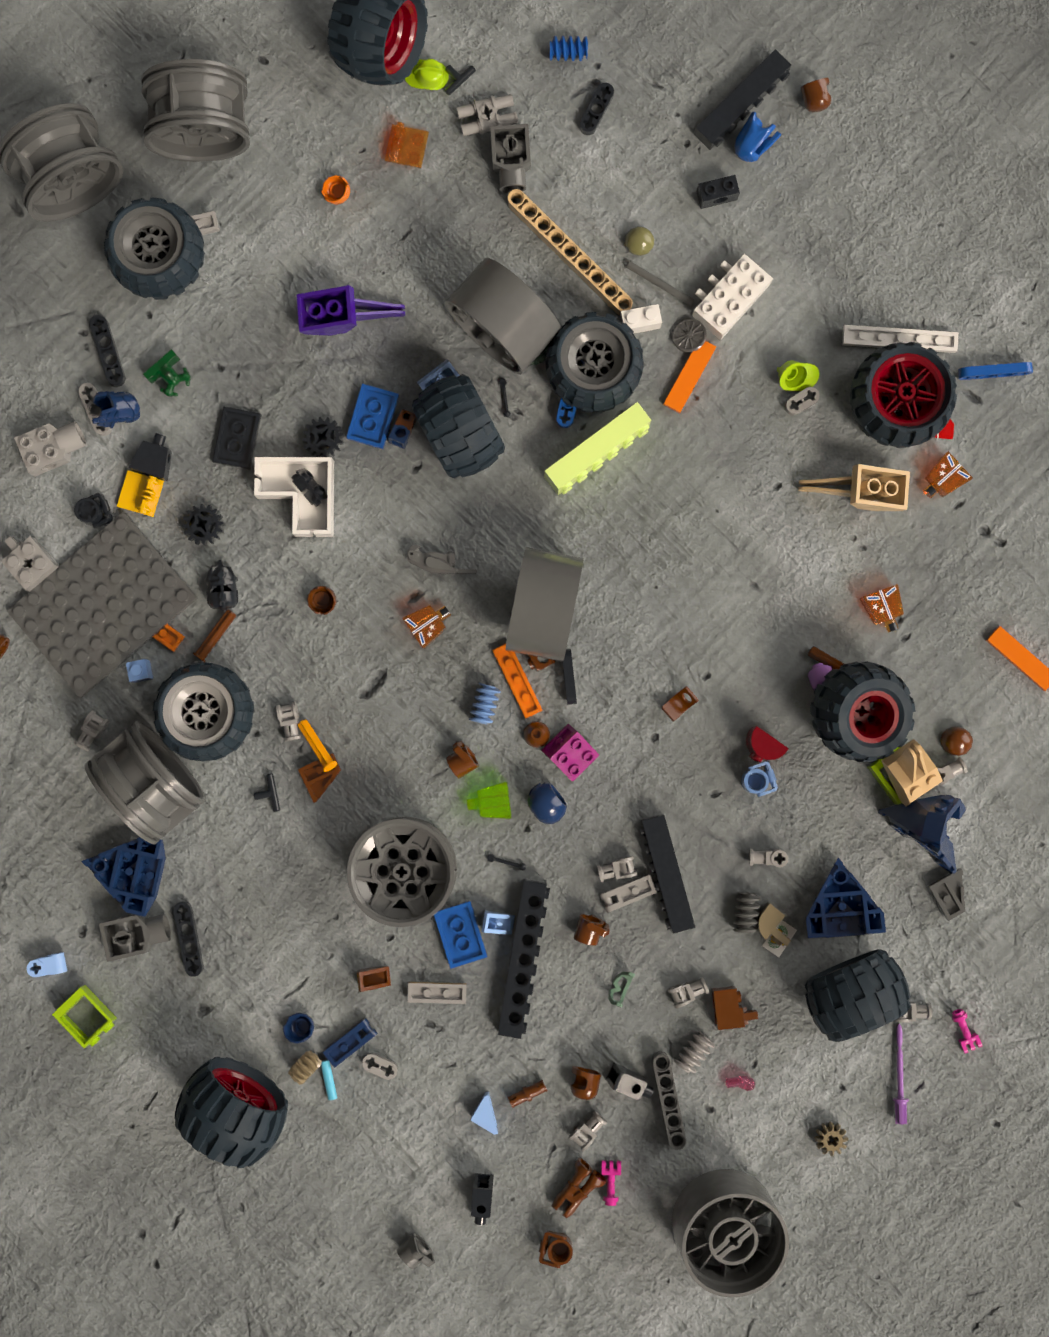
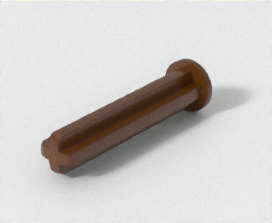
[193,609,236,662]
[808,646,845,670]

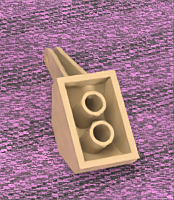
[798,464,910,511]
[882,739,943,806]

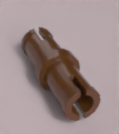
[507,1080,547,1108]

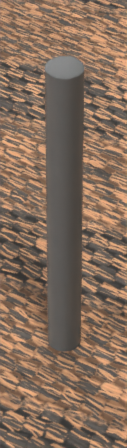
[626,261,695,306]

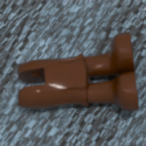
[551,1158,607,1219]

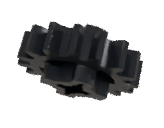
[302,417,344,457]
[182,504,225,546]

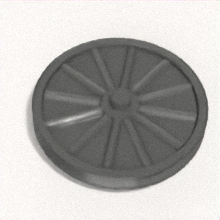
[672,319,707,352]

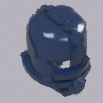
[92,391,140,428]

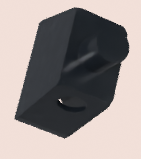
[129,433,172,481]
[606,1062,654,1100]
[471,1173,494,1225]

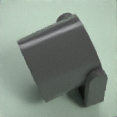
[397,1233,435,1269]

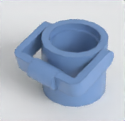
[741,762,778,797]

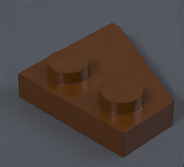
[298,753,342,803]

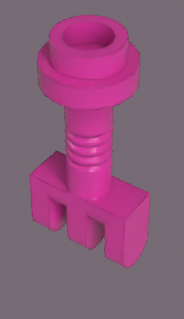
[952,1009,982,1054]
[601,1160,621,1206]

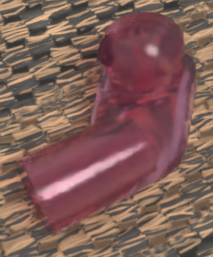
[726,1076,755,1091]

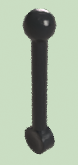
[499,378,511,417]
[487,854,526,871]

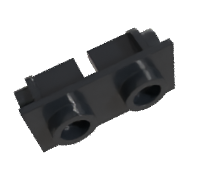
[291,468,327,507]

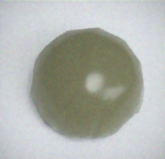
[624,226,654,256]

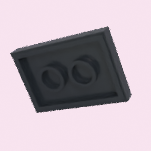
[212,406,262,470]

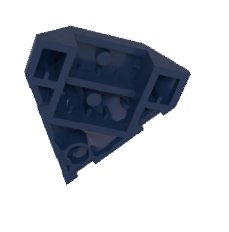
[878,795,966,845]
[889,822,956,874]
[81,837,166,917]
[806,857,886,938]

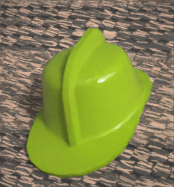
[405,59,449,90]
[776,360,820,391]

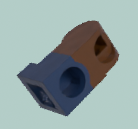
[388,409,417,449]

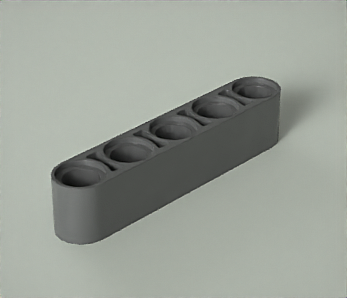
[652,1051,686,1150]

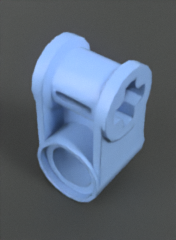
[27,952,67,977]

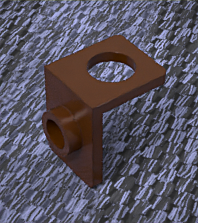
[527,655,556,672]
[661,686,699,722]

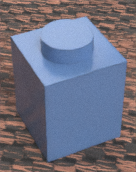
[126,659,153,683]

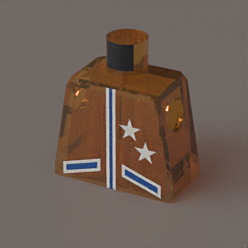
[923,451,973,498]
[860,584,904,633]
[402,605,451,649]

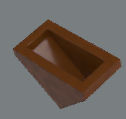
[357,966,391,992]

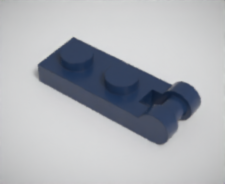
[323,1018,378,1068]

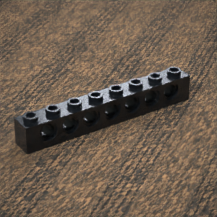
[498,879,550,1039]

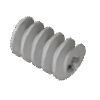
[673,1031,715,1074]

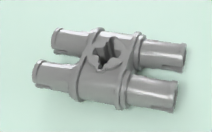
[456,94,518,137]

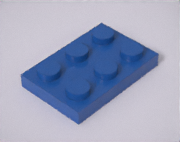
[346,384,399,449]
[434,901,488,969]

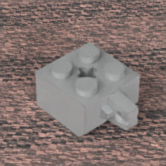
[1,536,59,592]

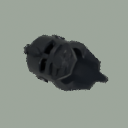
[204,560,238,611]

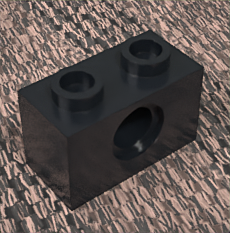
[696,175,740,209]

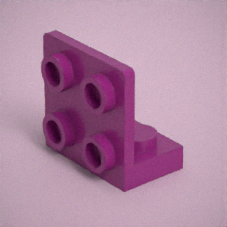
[541,724,599,781]

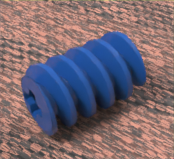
[550,36,588,61]

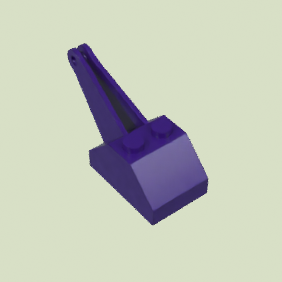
[296,285,405,336]

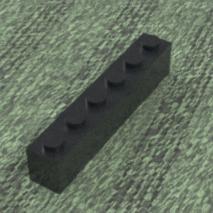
[694,49,791,150]
[639,814,696,934]

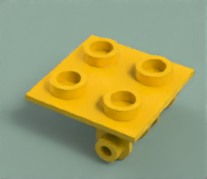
[117,470,164,517]

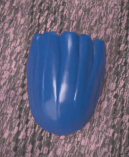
[734,112,782,162]

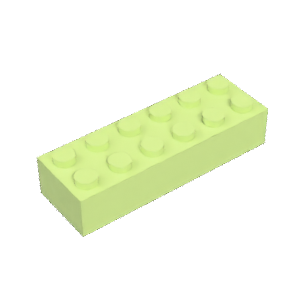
[544,402,651,495]

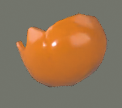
[321,175,350,205]

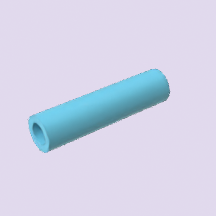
[321,1059,337,1100]

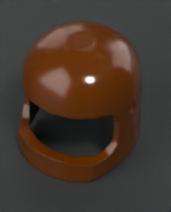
[801,78,831,113]
[570,1066,601,1100]

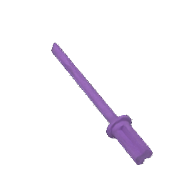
[893,1024,909,1125]

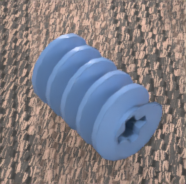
[468,683,501,725]

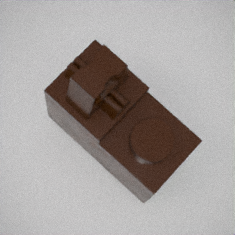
[711,986,758,1030]

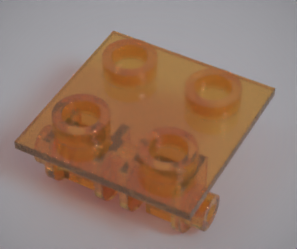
[384,122,429,168]

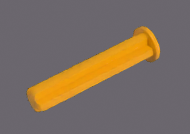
[298,720,337,772]

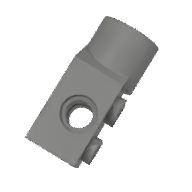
[14,421,87,477]

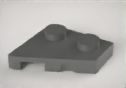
[928,868,966,921]

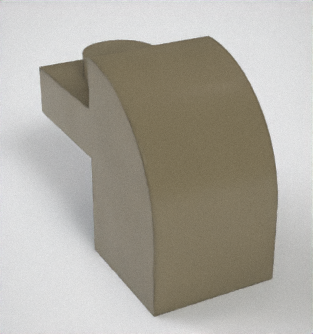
[757,903,791,946]

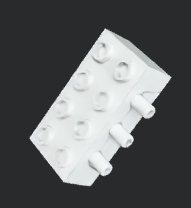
[692,254,773,340]

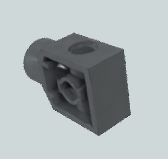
[490,124,531,194]
[99,914,171,962]

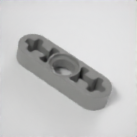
[79,383,112,436]

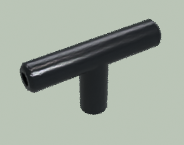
[445,65,476,95]
[254,773,280,812]

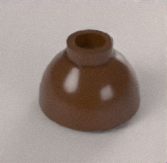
[523,721,550,748]

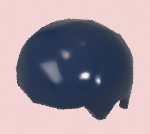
[283,1012,315,1044]

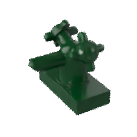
[143,349,191,397]

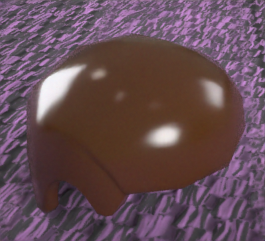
[307,586,337,615]
[940,726,973,756]

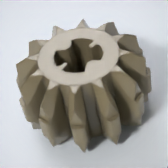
[288,1050,322,1085]
[814,1121,848,1156]

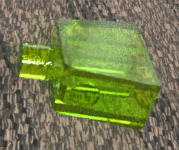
[467,782,512,819]

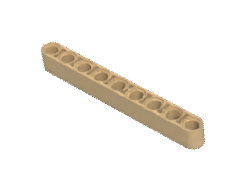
[508,189,633,316]

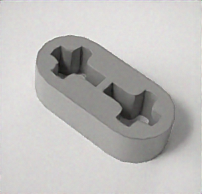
[785,387,820,415]
[362,1053,398,1080]

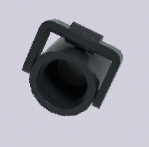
[74,493,113,528]

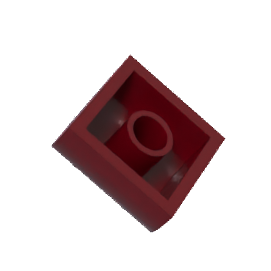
[746,726,789,763]

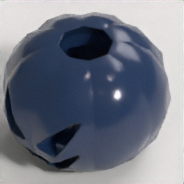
[527,782,567,824]

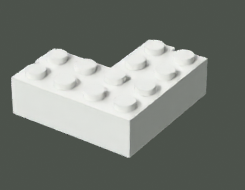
[254,457,334,537]

